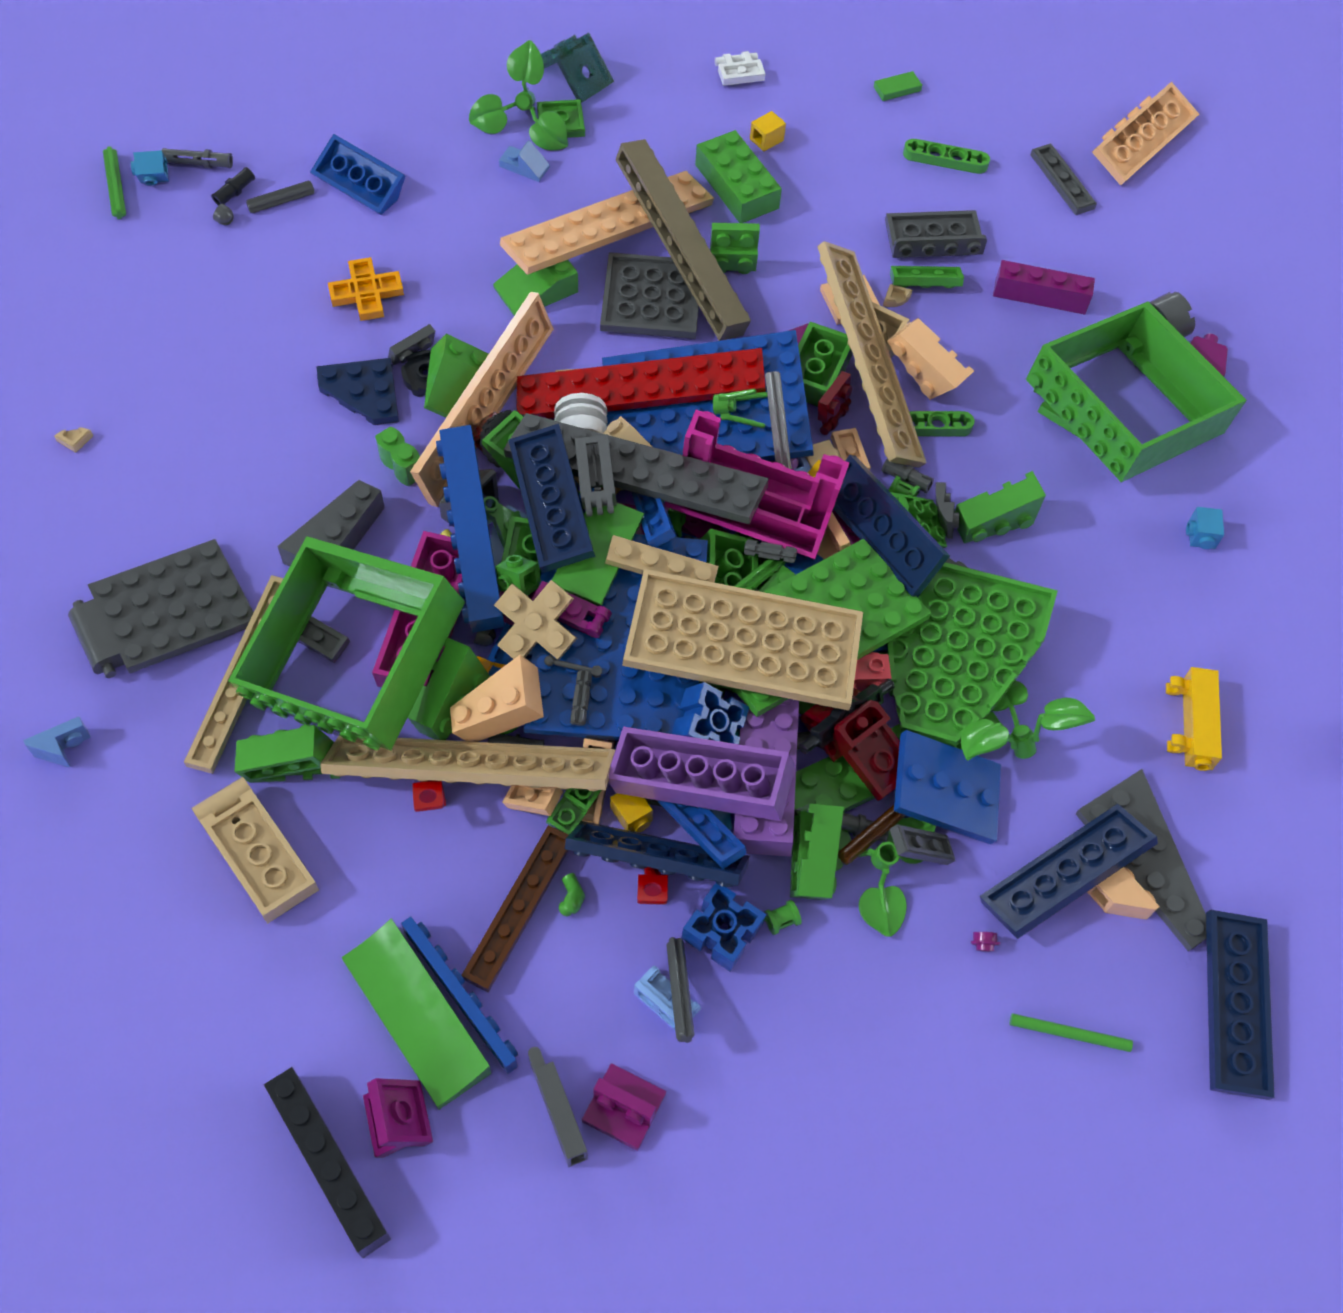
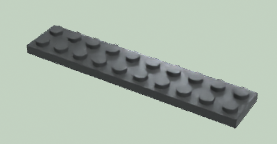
[503,413,768,524]

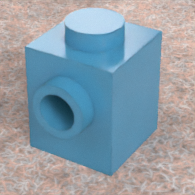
[131,150,169,186]
[1186,507,1224,549]

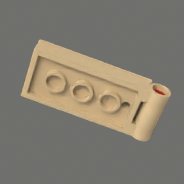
[191,777,319,924]

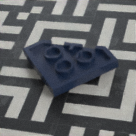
[316,358,399,425]

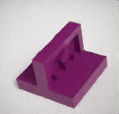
[582,1063,666,1151]
[363,1078,433,1158]

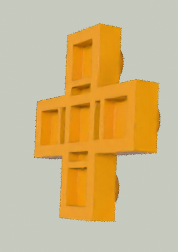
[328,257,404,321]

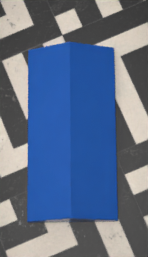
[310,134,406,215]

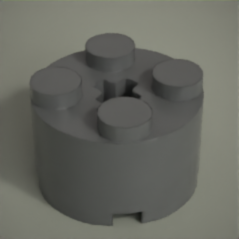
[1149,292,1195,337]

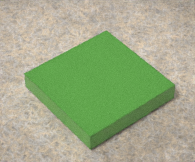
[537,99,585,138]

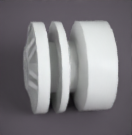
[554,393,608,433]

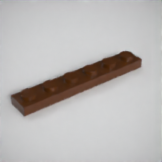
[461,825,569,992]

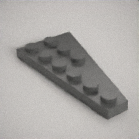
[1076,769,1206,952]

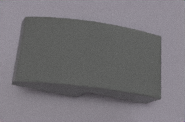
[936,482,959,539]

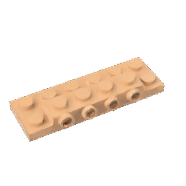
[1092,82,1200,186]

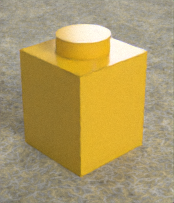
[750,111,786,152]
[610,793,653,833]

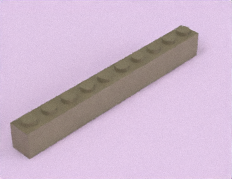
[615,139,751,341]

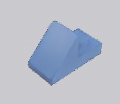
[499,140,550,182]
[23,716,91,767]

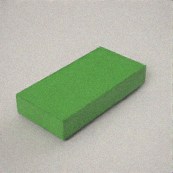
[873,71,922,101]

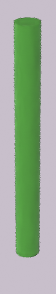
[1009,1013,1133,1052]

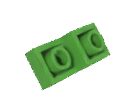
[546,788,602,835]

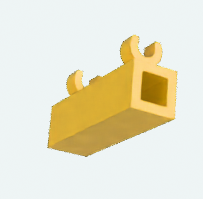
[1165,667,1222,771]

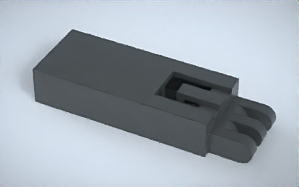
[575,434,617,517]
[528,1047,588,1168]

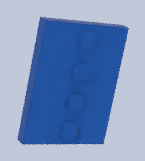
[894,730,1001,844]

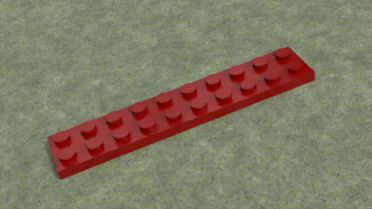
[517,348,766,419]

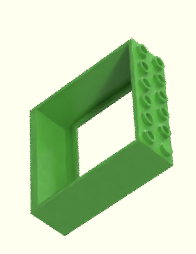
[1026,301,1247,482]
[228,536,465,751]

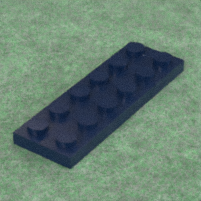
[508,423,595,573]
[833,455,950,597]
[980,804,1158,939]
[565,821,750,887]
[1206,910,1275,1100]

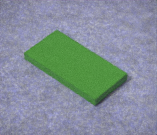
[552,502,644,606]

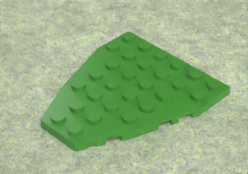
[887,562,1058,746]

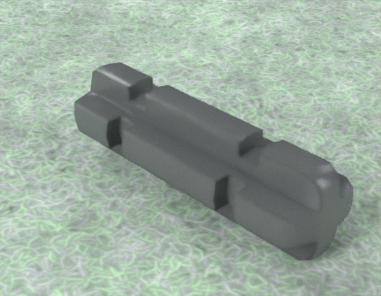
[744,539,797,563]
[570,670,592,726]

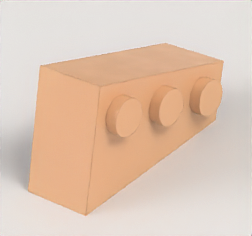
[887,318,974,400]
[450,655,544,742]

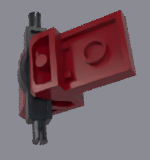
[799,679,900,801]

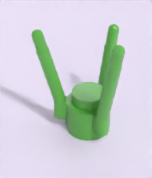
[713,389,768,428]

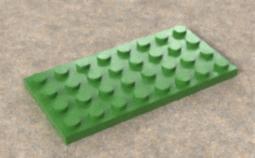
[733,539,931,717]

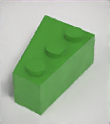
[955,471,1046,543]
[408,638,491,740]
[234,724,340,783]
[790,804,844,900]

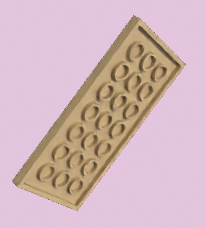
[622,569,863,710]

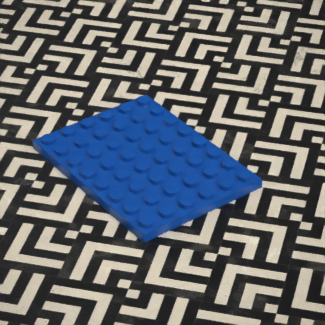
[602,330,814,462]
[524,534,708,741]

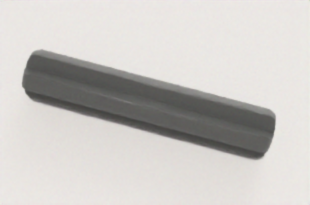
[246,180,314,213]

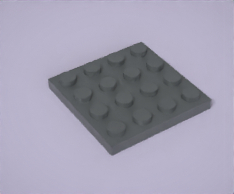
[600,252,699,339]

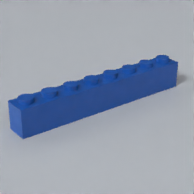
[436,425,505,633]

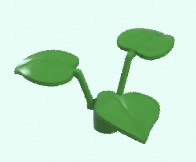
[469,40,568,150]
[961,680,1095,761]
[836,817,936,937]

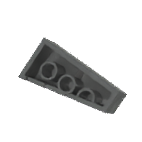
[277,480,385,567]

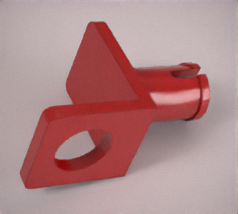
[412,780,446,812]
[637,867,668,904]

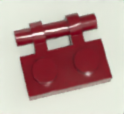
[818,371,853,435]

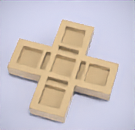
[494,580,577,660]

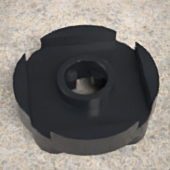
[401,350,431,397]

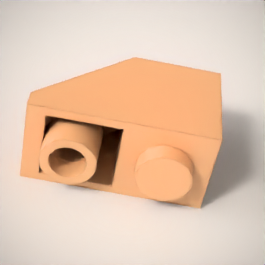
[1087,867,1160,920]

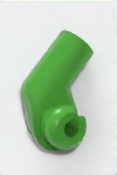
[559,873,585,917]

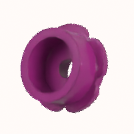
[971,932,1000,952]

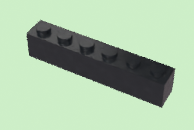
[263,1067,391,1259]

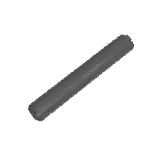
[667,937,695,1043]

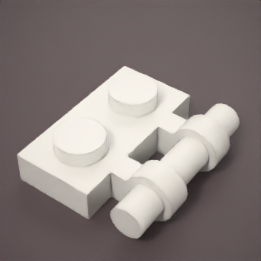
[715,51,765,86]

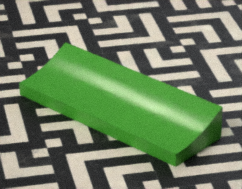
[341,918,492,1110]

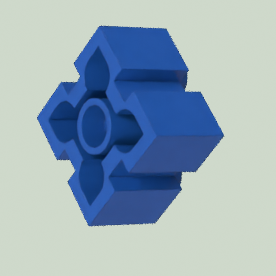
[671,682,749,744]
[681,883,767,972]

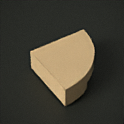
[883,284,913,307]
[54,427,93,453]

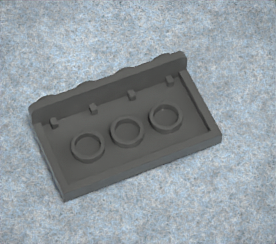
[885,210,987,258]

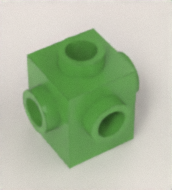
[495,555,541,596]

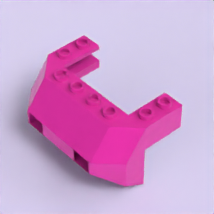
[665,410,849,559]

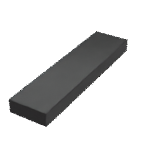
[1030,143,1097,215]

